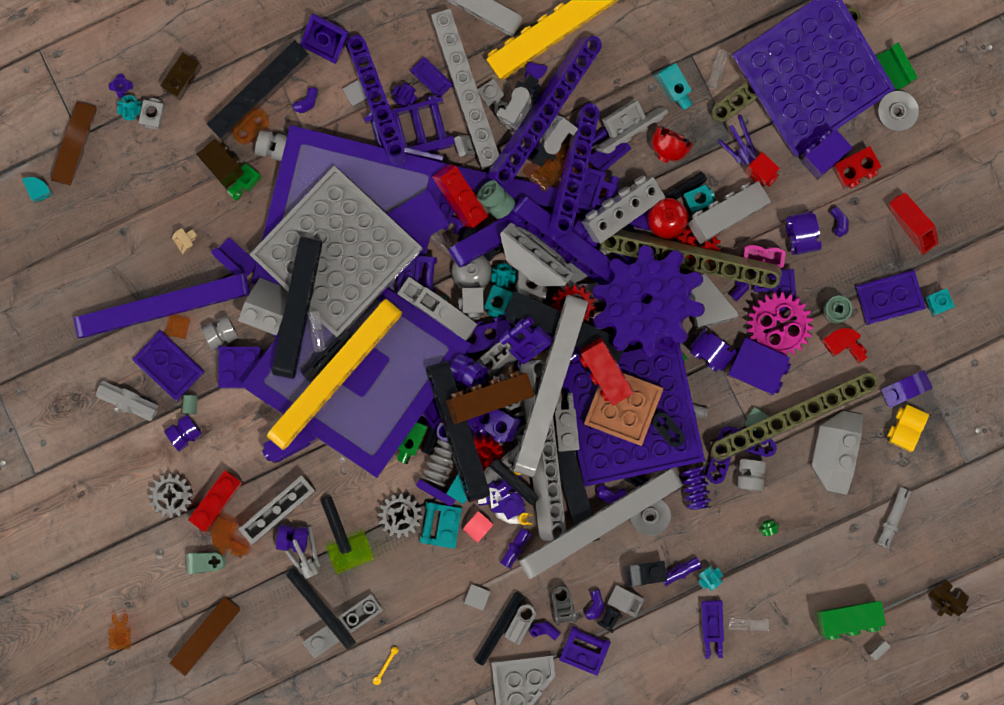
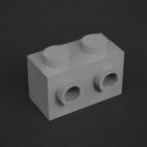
[459,288,484,320]

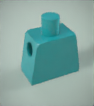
[653,63,693,110]

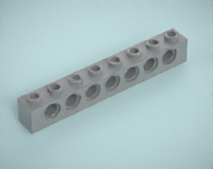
[431,9,499,171]

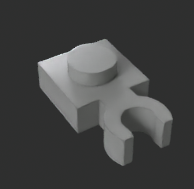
[477,79,508,116]

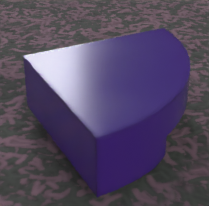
[523,62,548,82]

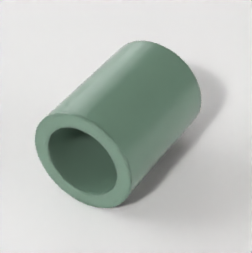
[182,395,198,415]

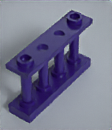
[364,95,455,153]

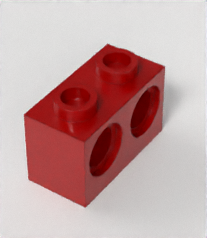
[832,146,882,189]
[745,152,780,188]

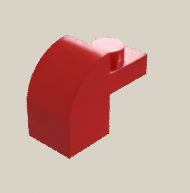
[821,328,868,364]

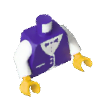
[478,466,533,525]

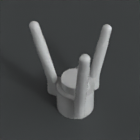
[285,526,321,579]

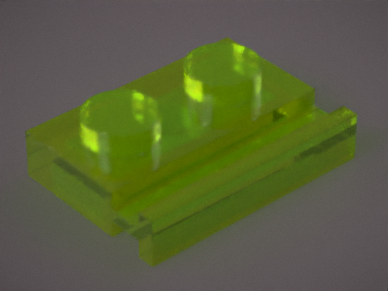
[326,532,375,575]

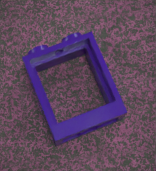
[262,429,319,464]

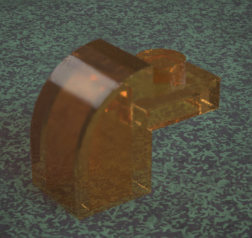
[211,517,251,558]

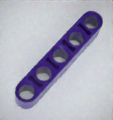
[448,214,527,268]

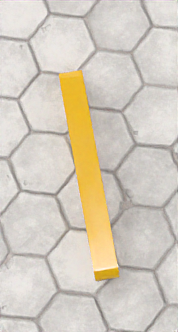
[267,299,402,450]

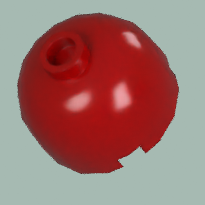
[652,126,693,163]
[647,198,688,239]

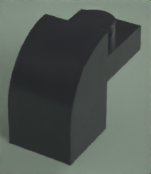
[623,561,667,587]

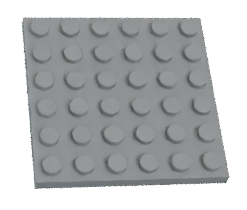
[249,166,423,337]

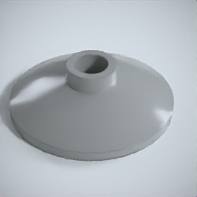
[878,91,919,131]
[630,499,671,536]

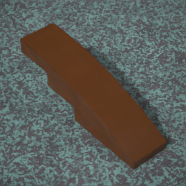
[51,101,97,186]
[169,597,240,676]

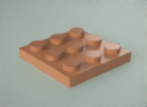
[584,374,664,446]

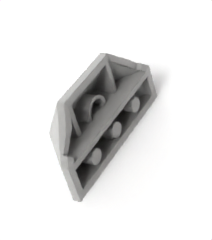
[500,223,574,286]
[812,411,863,495]

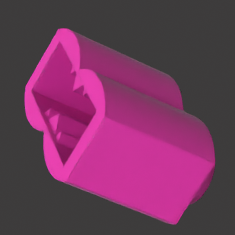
[742,244,786,268]

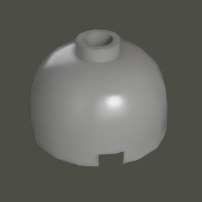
[452,255,492,289]

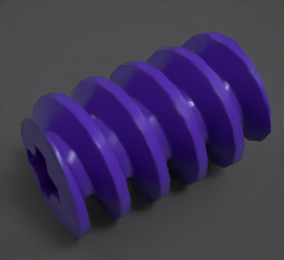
[681,466,712,510]

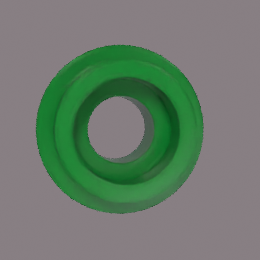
[759,520,779,536]

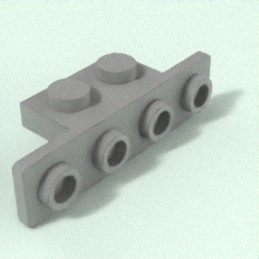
[595,100,669,154]

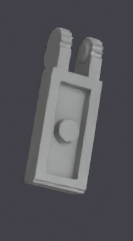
[555,393,579,452]

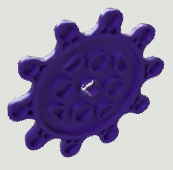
[592,246,705,357]

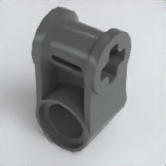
[552,585,577,626]

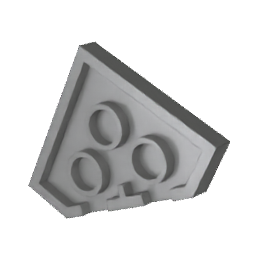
[492,655,555,705]

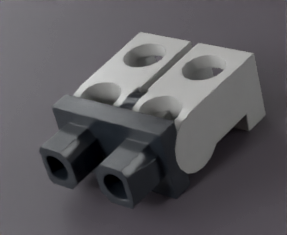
[496,75,542,132]
[527,115,578,167]

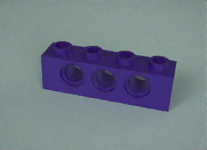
[465,317,511,355]

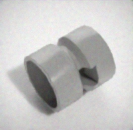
[255,129,287,161]
[201,314,239,351]
[737,459,767,491]

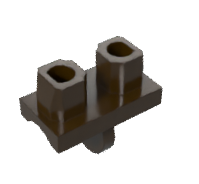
[928,580,969,617]

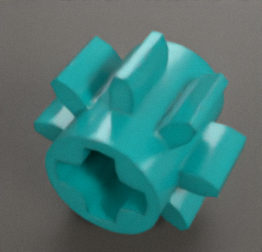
[117,95,142,120]
[491,263,516,289]
[698,566,724,591]

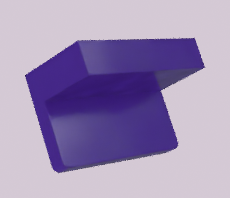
[211,238,257,277]

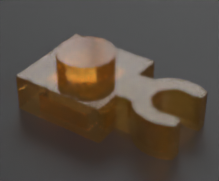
[109,614,131,650]

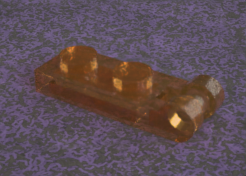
[529,143,568,193]

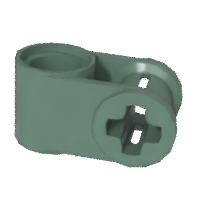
[186,552,227,574]

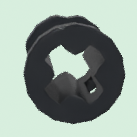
[597,606,623,633]

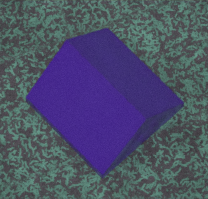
[300,13,350,64]

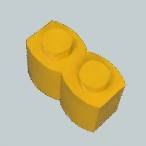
[887,404,929,453]

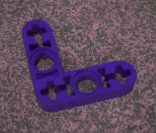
[707,426,777,484]

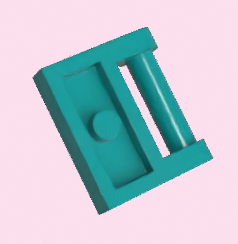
[419,502,462,549]

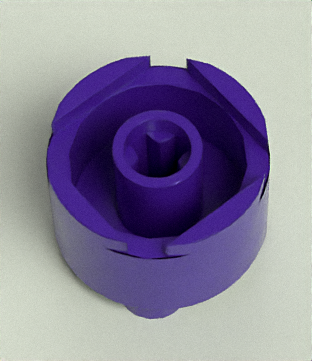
[785,210,822,255]
[690,327,737,372]

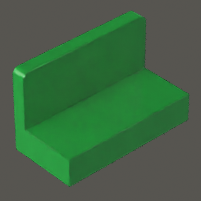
[876,42,918,91]

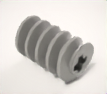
[423,440,455,486]

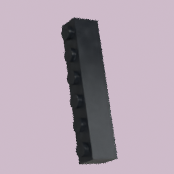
[207,40,310,142]
[503,291,624,364]

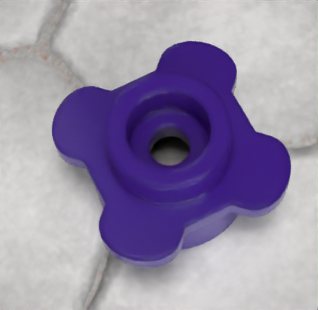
[109,74,133,98]

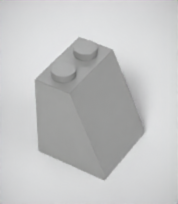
[691,272,738,330]
[238,278,288,336]

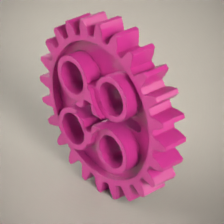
[747,291,814,356]

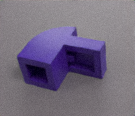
[881,370,933,408]

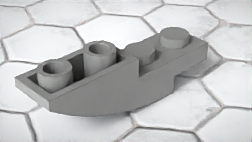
[397,277,477,341]
[302,594,383,659]

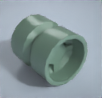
[477,180,515,219]
[823,295,853,324]

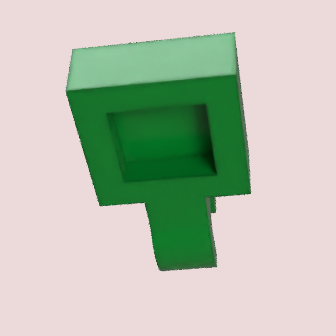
[227,163,262,201]

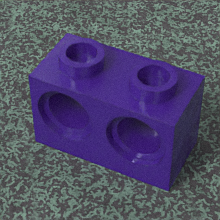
[470,408,522,443]

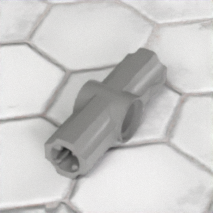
[96,381,159,422]

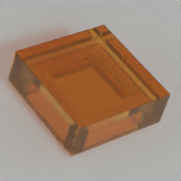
[165,315,190,340]

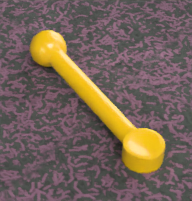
[373,647,399,685]

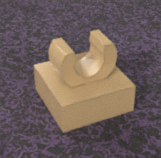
[172,228,197,254]

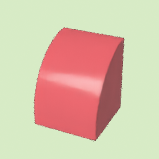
[462,511,493,543]

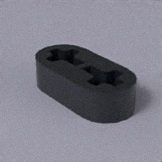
[653,413,685,447]

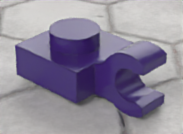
[495,482,526,520]

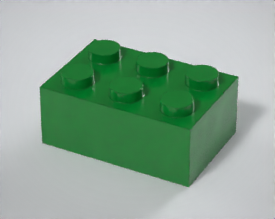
[815,600,886,640]

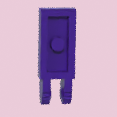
[701,600,724,659]

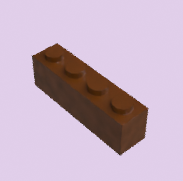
[446,371,535,424]

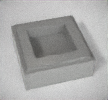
[342,80,367,107]
[454,135,476,157]
[464,584,490,611]
[868,640,890,660]

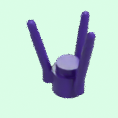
[718,115,757,166]

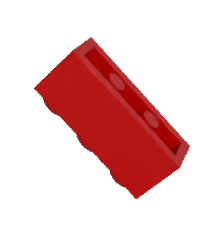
[432,165,488,228]
[579,337,634,406]
[188,470,243,533]

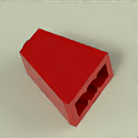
[889,192,939,255]

